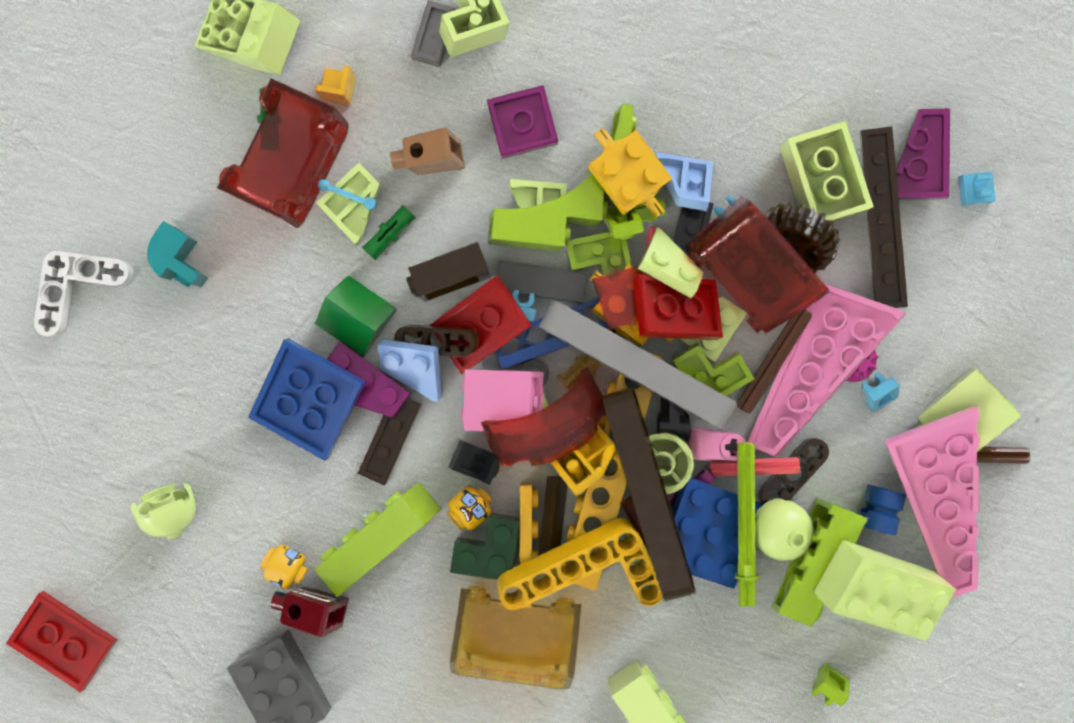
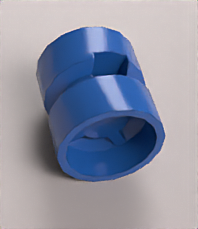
[859,484,906,536]

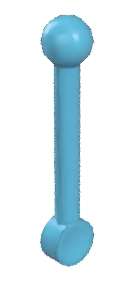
[318,179,377,210]

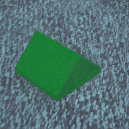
[315,275,397,357]

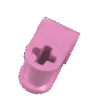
[688,428,746,461]

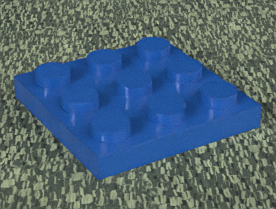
[248,338,366,461]
[672,478,764,589]

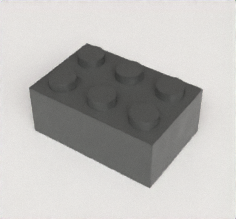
[227,629,332,723]

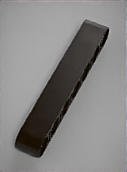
[602,387,696,602]

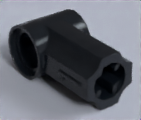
[657,397,690,440]

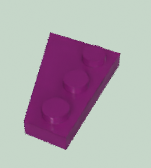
[896,108,950,200]
[327,341,412,418]

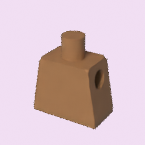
[390,127,465,175]

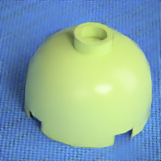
[649,433,694,494]
[130,483,196,539]
[755,498,814,561]

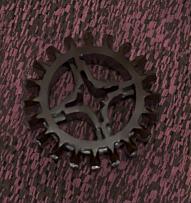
[755,201,840,275]

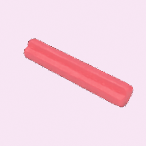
[710,457,800,477]

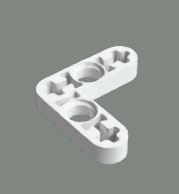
[34,251,134,337]

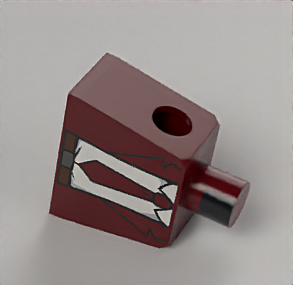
[270,587,349,638]

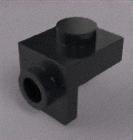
[449,440,501,485]

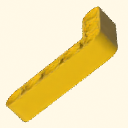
[496,518,663,610]

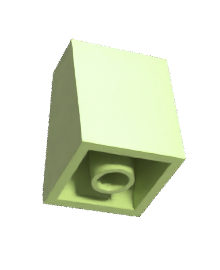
[917,366,1021,452]

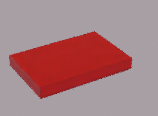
[633,274,723,340]
[429,275,532,375]
[6,591,118,693]

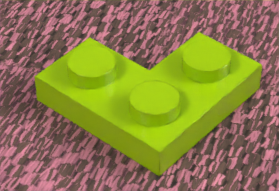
[603,194,667,240]
[566,232,632,281]
[672,343,755,396]

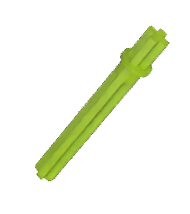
[735,442,759,607]

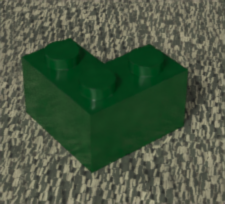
[450,513,520,580]

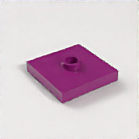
[487,85,559,159]

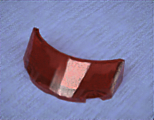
[481,367,606,466]

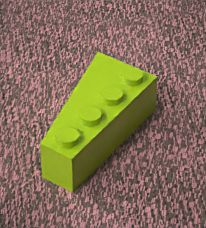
[314,482,442,597]
[771,498,868,627]

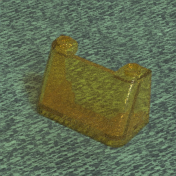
[450,586,581,689]

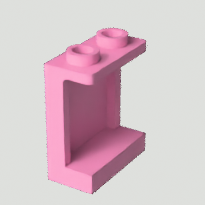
[461,370,544,434]

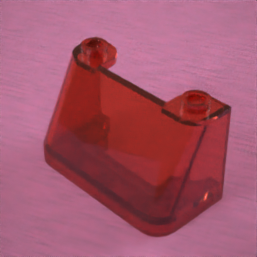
[217,78,349,228]
[686,196,829,334]

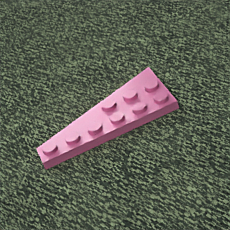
[747,282,906,457]
[884,406,979,598]

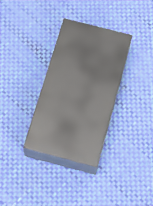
[411,0,456,67]

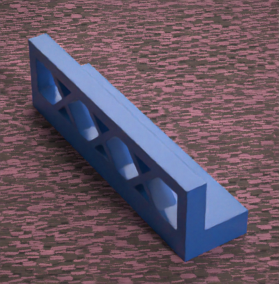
[496,297,614,370]

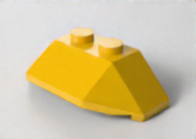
[529,405,616,497]

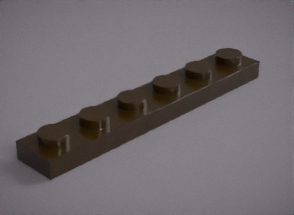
[860,126,908,308]

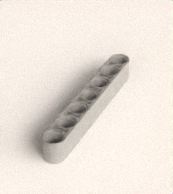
[538,300,737,431]

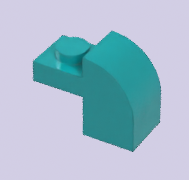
[147,221,208,287]

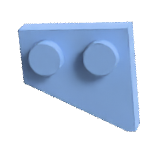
[656,152,713,211]
[378,339,442,402]

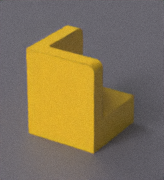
[315,66,356,105]

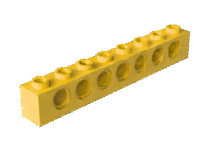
[562,353,662,590]

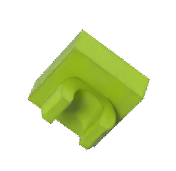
[812,663,850,706]

